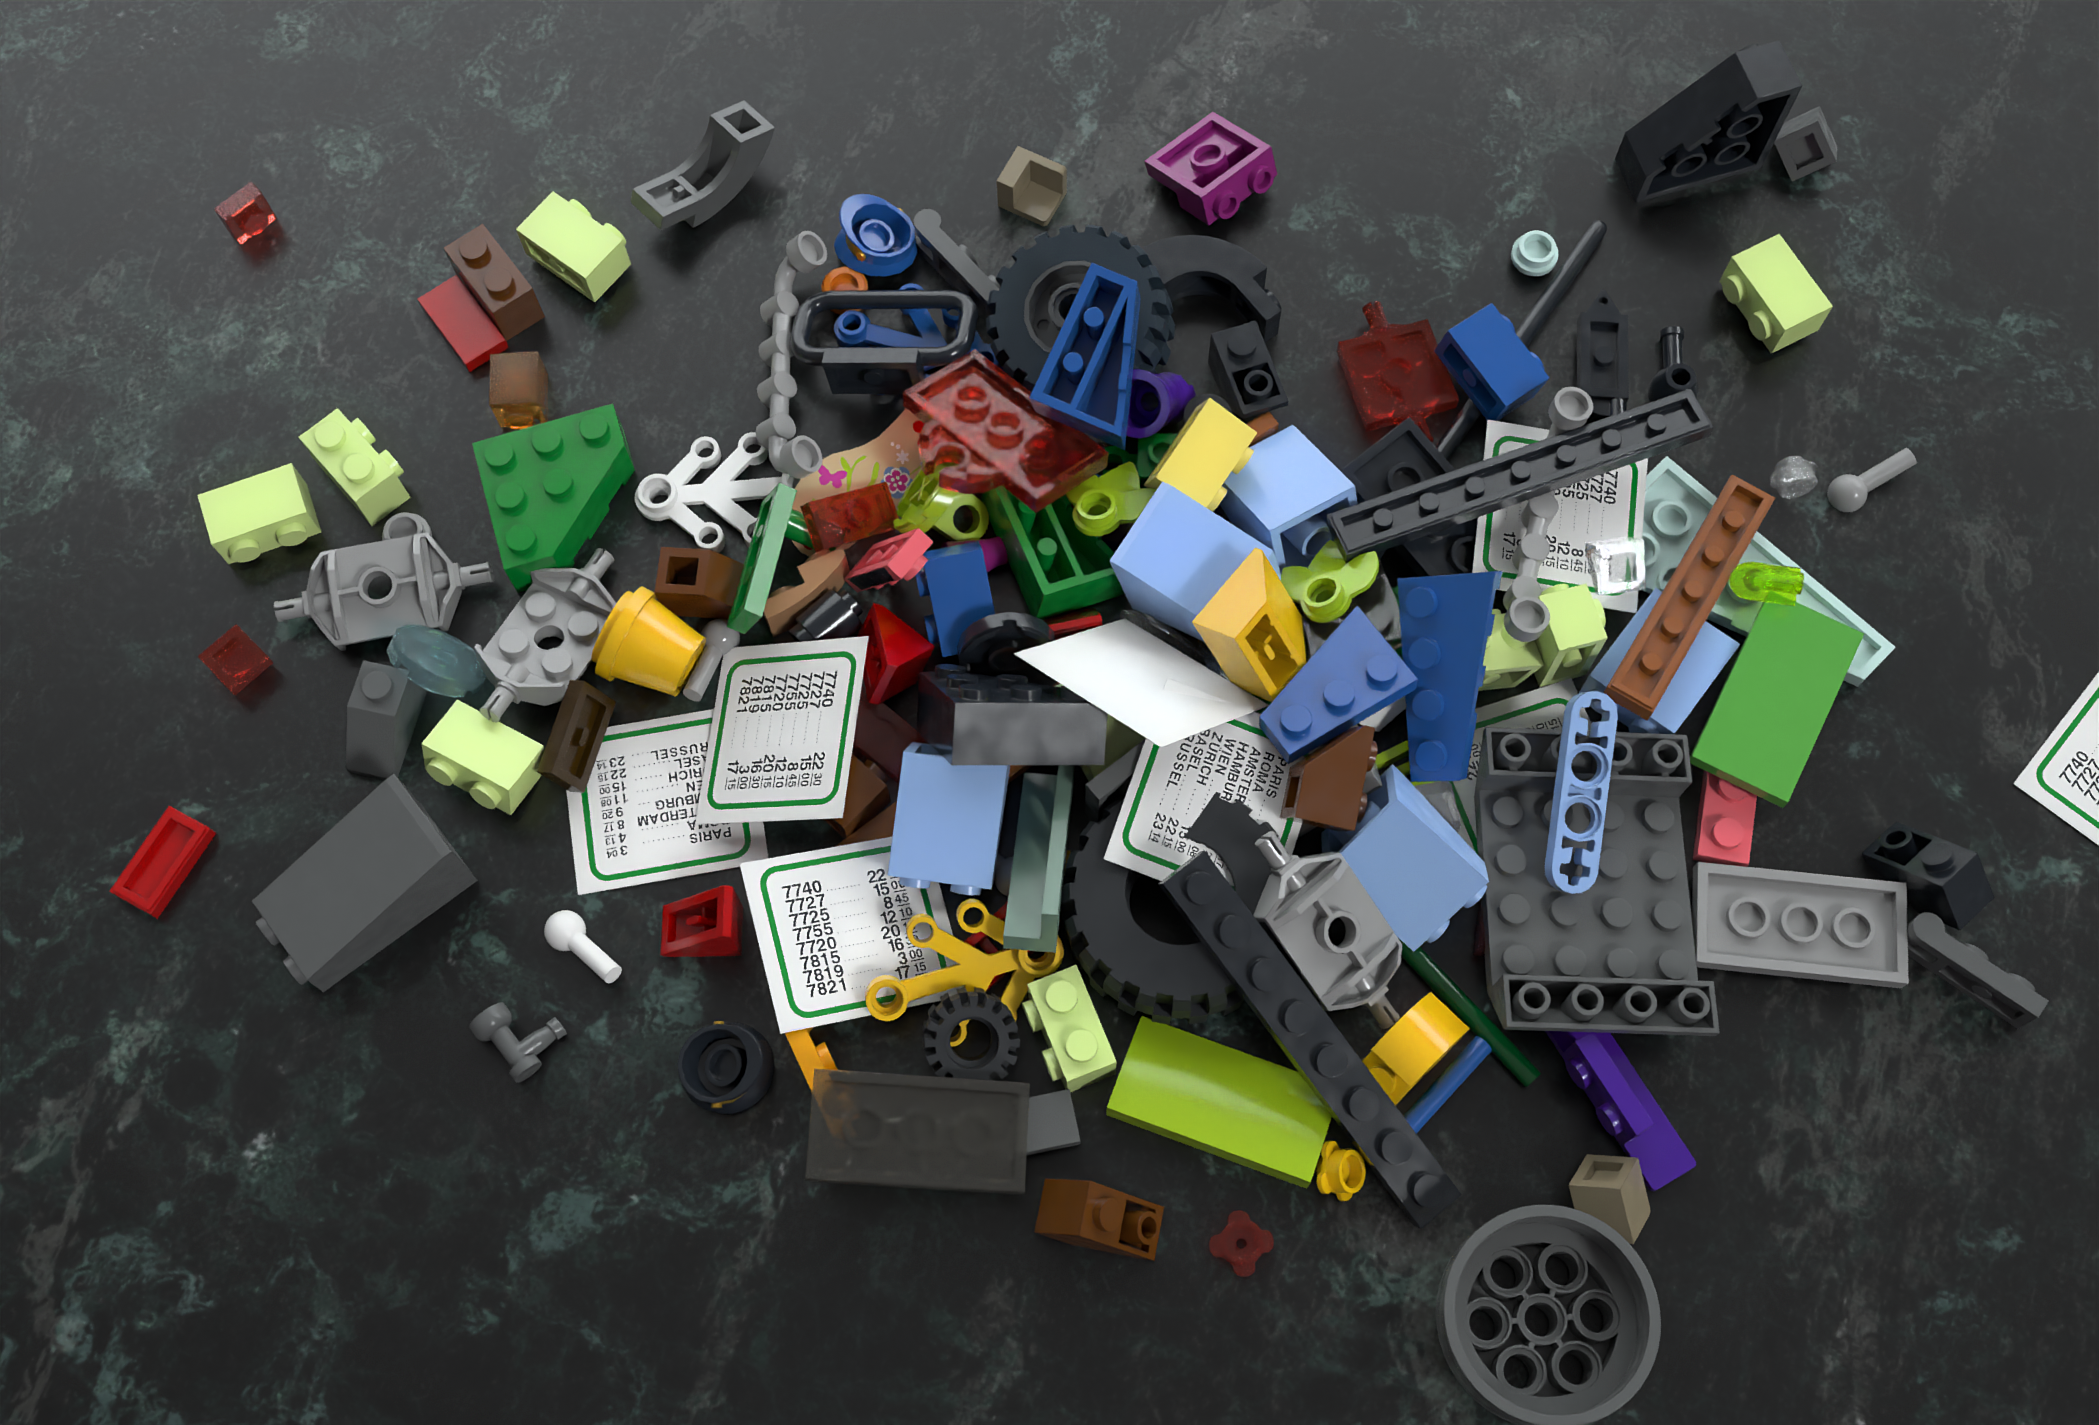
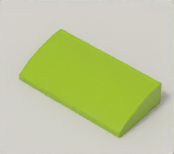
[1106,1016,1332,1189]

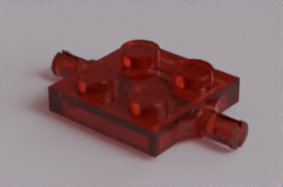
[1336,301,1459,442]

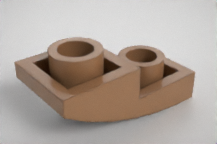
[763,547,850,637]

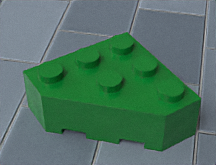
[472,403,635,593]

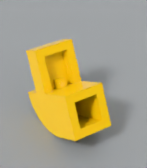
[1362,992,1470,1106]

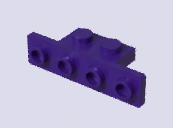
[1545,1031,1696,1191]

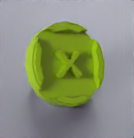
[893,450,989,541]

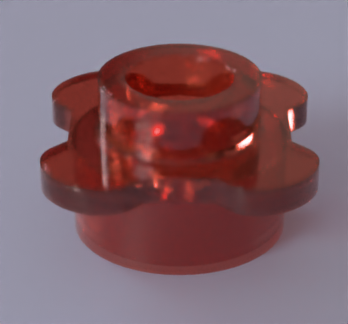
[1209,1210,1274,1277]

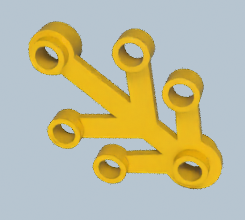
[865,899,1064,1047]

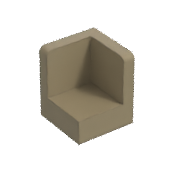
[996,146,1067,226]
[1568,1154,1651,1244]

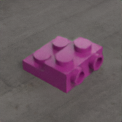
[1145,112,1277,225]

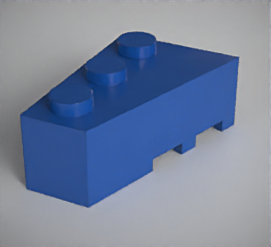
[1029,263,1141,450]

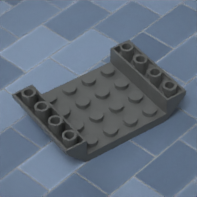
[1474,727,1719,1036]

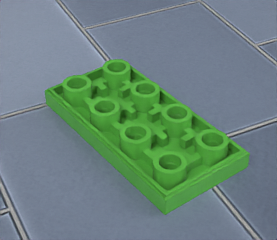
[1690,590,1864,808]

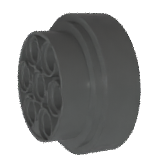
[1436,1205,1661,1425]

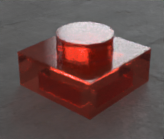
[214,182,277,245]
[197,624,273,695]

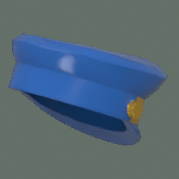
[834,194,918,276]

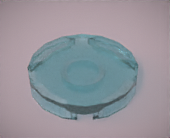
[387,625,486,697]

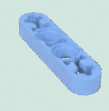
[1545,691,1618,894]

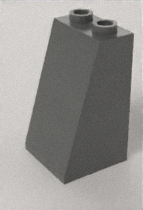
[252,774,478,992]

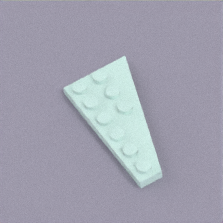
[1639,456,1895,687]

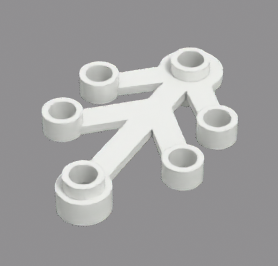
[635,432,800,553]

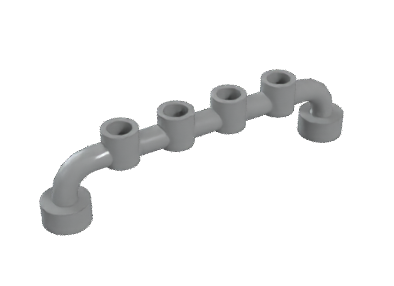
[756,231,827,479]
[1503,387,1593,642]

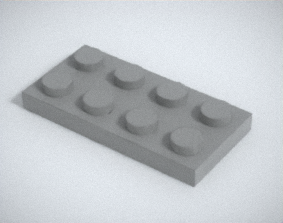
[1692,862,1909,988]

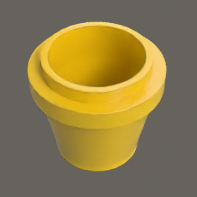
[591,586,706,697]

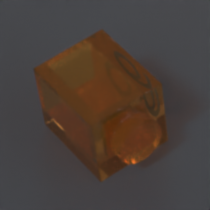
[489,351,548,430]

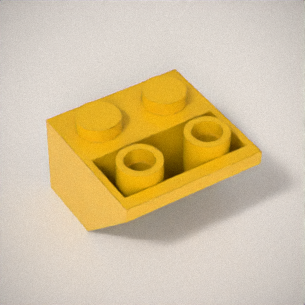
[1192,548,1307,702]

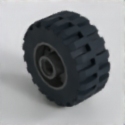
[986,224,1175,401]

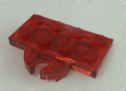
[903,349,1109,513]

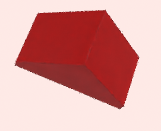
[857,603,935,705]
[661,885,743,957]

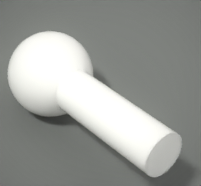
[544,910,622,983]

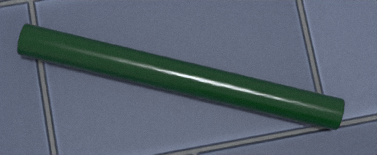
[1398,938,1541,1087]

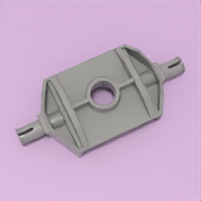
[274,532,494,651]
[474,548,616,723]
[1253,831,1402,1029]

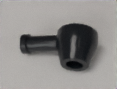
[1648,326,1698,402]

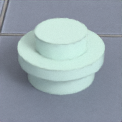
[1511,230,1559,276]

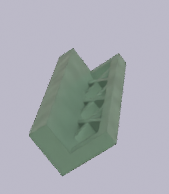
[1003,765,1075,953]

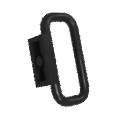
[790,290,978,394]

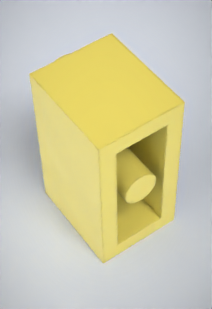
[1144,398,1257,512]

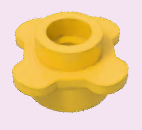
[1317,1141,1366,1201]

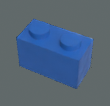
[1434,303,1550,421]
[915,541,995,657]

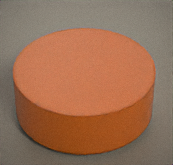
[822,267,869,315]

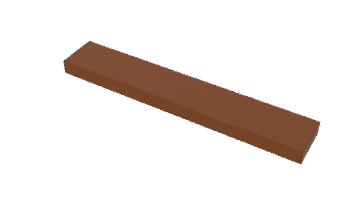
[1603,474,1775,721]

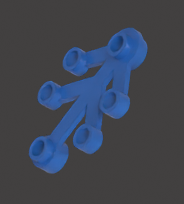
[834,283,1007,398]

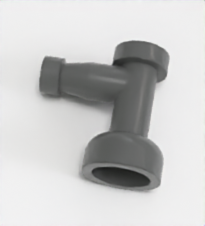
[469,1002,567,1083]

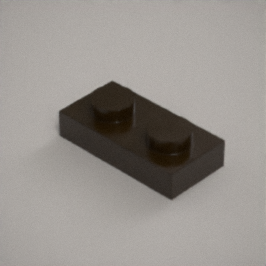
[537,680,616,793]

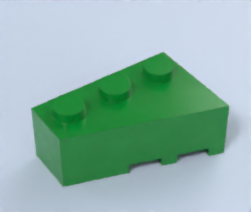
[980,458,1124,620]

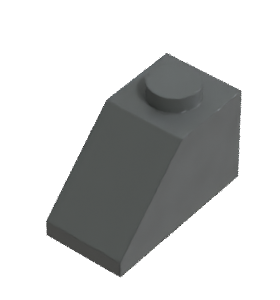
[346,660,427,780]

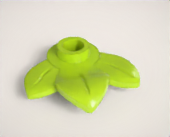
[1066,462,1157,536]
[1281,540,1379,623]

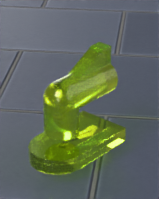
[1730,561,1805,606]

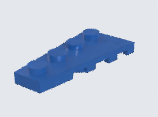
[1397,571,1502,782]

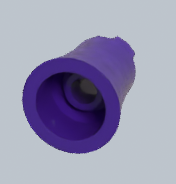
[1126,369,1196,438]

